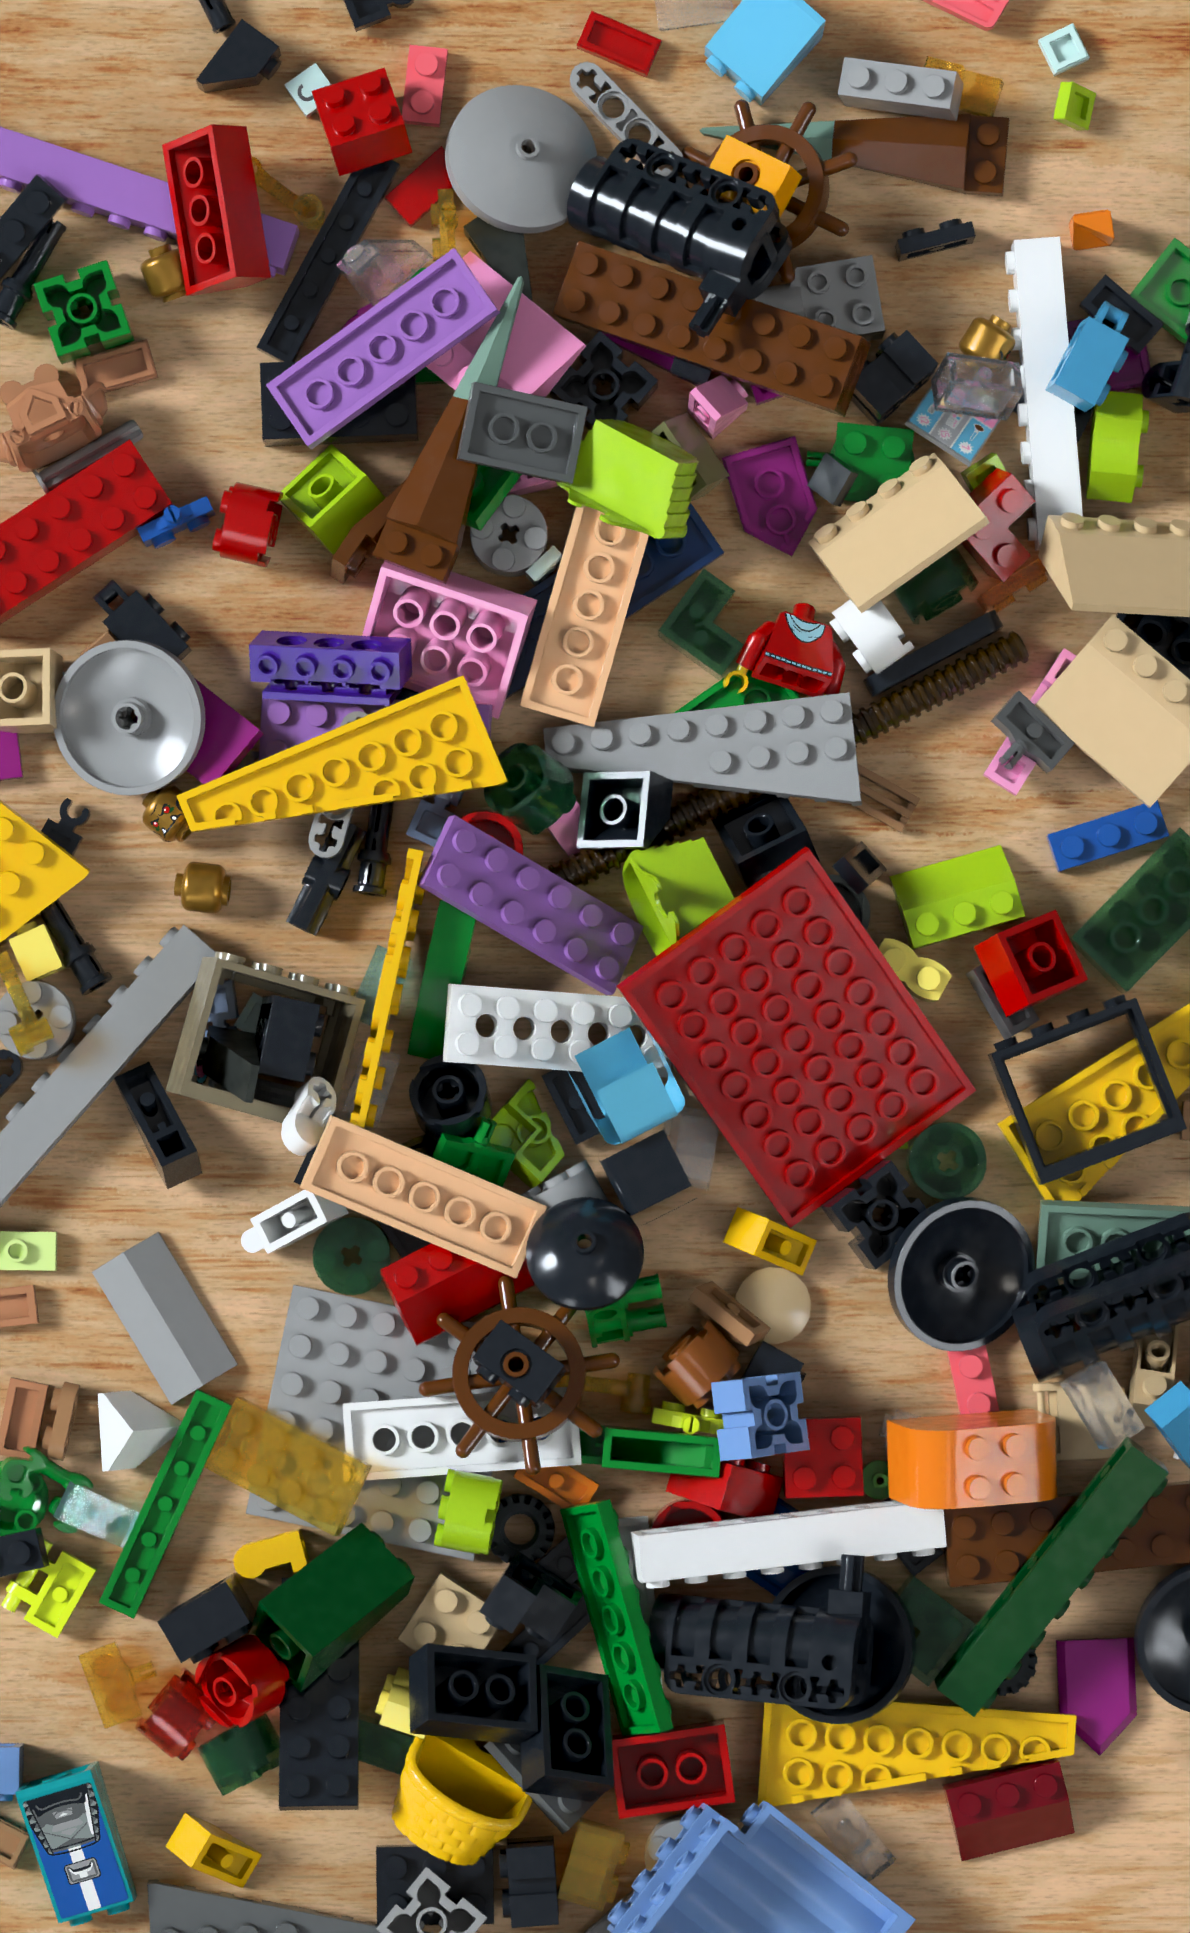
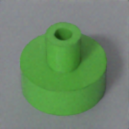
[863,1460,889,1499]

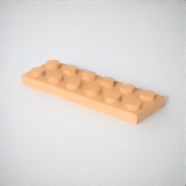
[519,506,649,727]
[300,1115,547,1278]

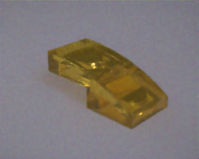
[924,56,1004,117]

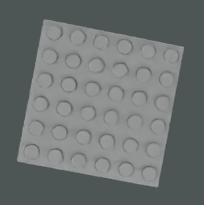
[246,1285,503,1561]

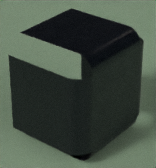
[599,1130,697,1225]

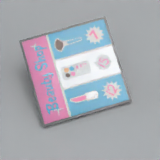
[905,374,1003,467]

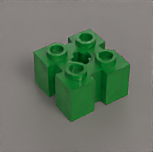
[33,260,135,364]

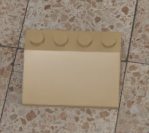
[808,453,990,614]
[1038,512,1190,617]
[1035,614,1190,808]

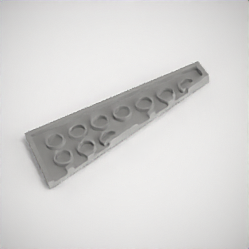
[543,692,862,806]

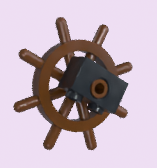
[419,1276,620,1475]

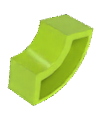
[1086,391,1149,503]

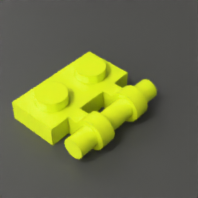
[1,1538,97,1638]

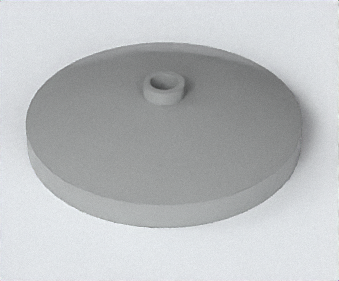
[445,85,597,234]
[54,640,206,795]

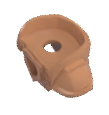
[0,363,108,472]

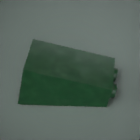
[249,1522,415,1692]

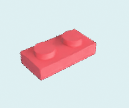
[402,45,448,127]
[947,1345,999,1414]

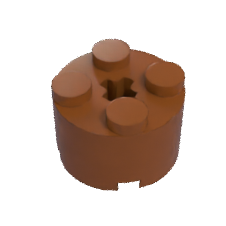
[652,1318,741,1409]

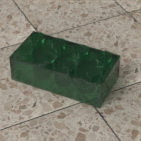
[1069,828,1190,994]

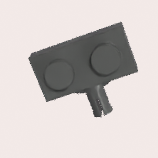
[991,691,1075,774]

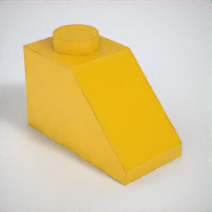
[723,1207,817,1276]
[165,1813,262,1889]

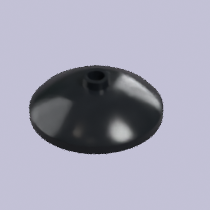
[526,1197,644,1311]

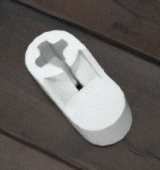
[281,1077,336,1156]

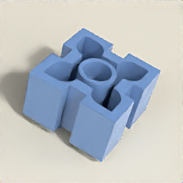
[711,1371,810,1461]

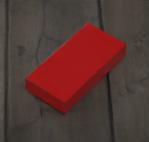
[577,11,662,78]
[385,146,453,227]

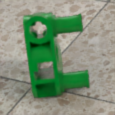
[585,1273,667,1348]

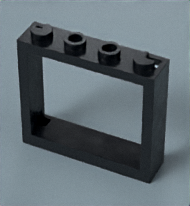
[988,994,1187,1185]

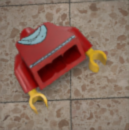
[723,603,846,697]

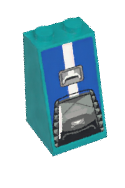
[15,1761,137,1927]

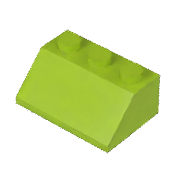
[889,845,1025,950]

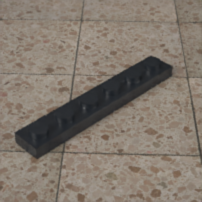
[257,160,400,362]

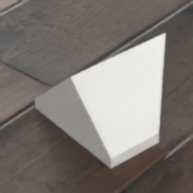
[98,1391,182,1471]

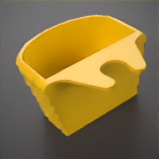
[391,1735,532,1866]

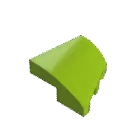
[489,1079,565,1189]

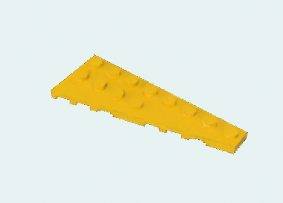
[176,675,508,832]
[350,848,425,1129]

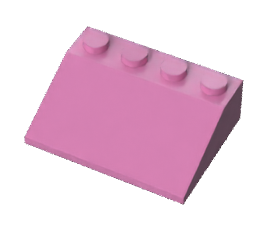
[426,251,587,397]
[362,562,537,719]

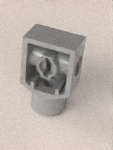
[753,255,885,341]

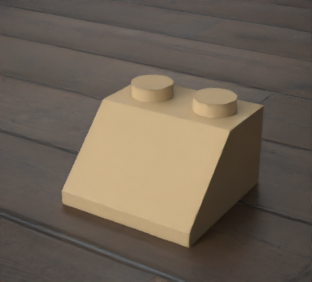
[0,648,63,734]

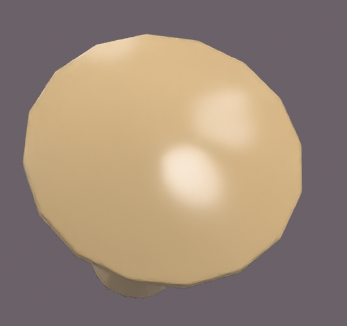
[735,1267,811,1344]

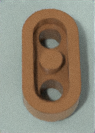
[42,1382,80,1461]

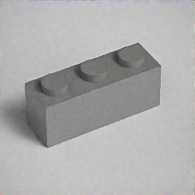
[837,57,964,121]

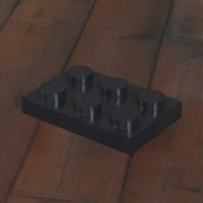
[376,1845,494,1925]

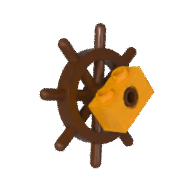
[681,99,858,284]

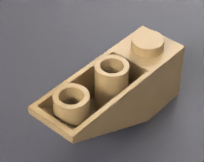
[1125,1324,1180,1428]

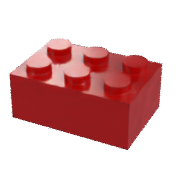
[612,1719,736,1819]

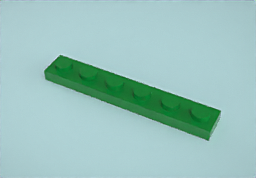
[98,1389,233,1619]

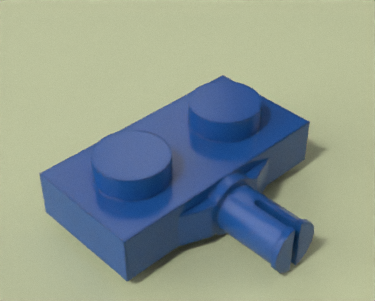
[137,496,216,549]

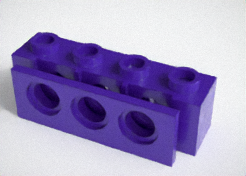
[249,630,412,706]

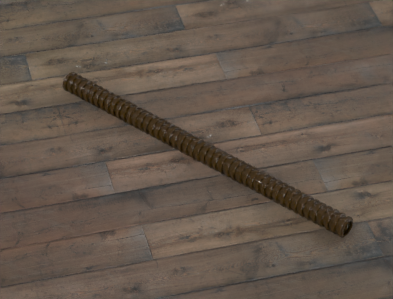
[548,631,1029,887]

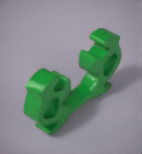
[0,1446,93,1533]

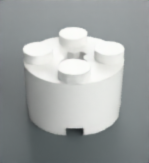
[829,600,915,675]

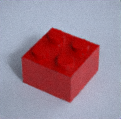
[312,67,413,176]
[974,909,1089,1017]
[782,1416,864,1498]

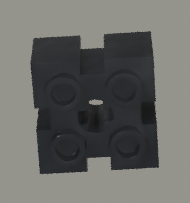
[851,330,938,426]
[550,331,658,430]
[821,1160,926,1270]
[499,1835,559,1928]

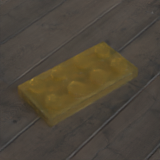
[204,1397,372,1536]

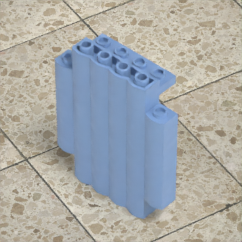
[607,1800,916,1933]

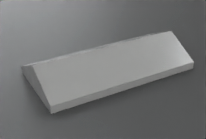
[92,1232,238,1405]

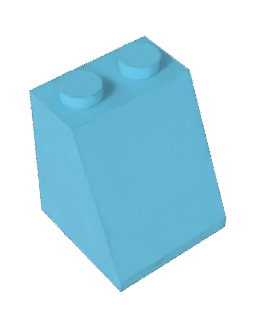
[704,0,826,106]

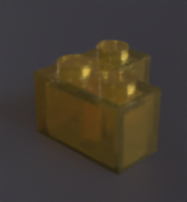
[557,1817,630,1912]

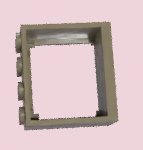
[165,951,366,1129]

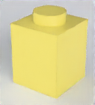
[9,921,66,981]

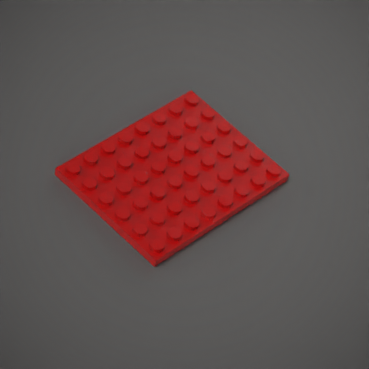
[616,846,977,1228]

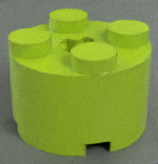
[434,1469,503,1555]

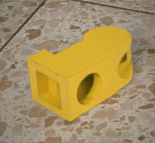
[233,1528,310,1579]

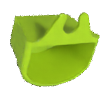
[556,419,699,539]
[622,837,735,956]

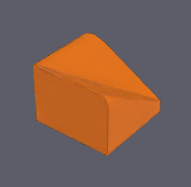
[1069,209,1115,251]

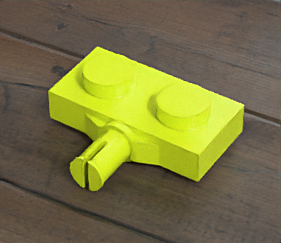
[651,1401,724,1435]

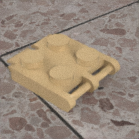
[1032,1379,1127,1461]

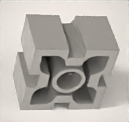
[376,1867,487,1933]

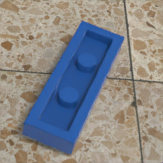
[1046,800,1169,872]

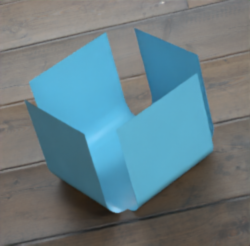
[568,1027,685,1145]

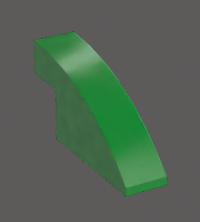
[407,900,476,1059]
[579,1425,720,1478]

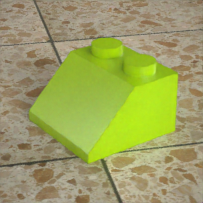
[279,444,385,555]

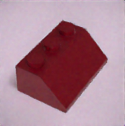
[942,1758,1075,1861]

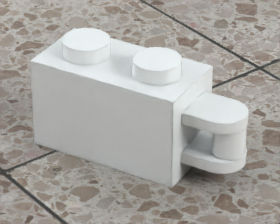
[241,1190,349,1254]

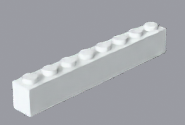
[1005,237,1083,550]
[630,1500,947,1588]

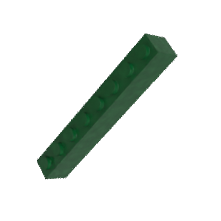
[934,1436,1169,1717]

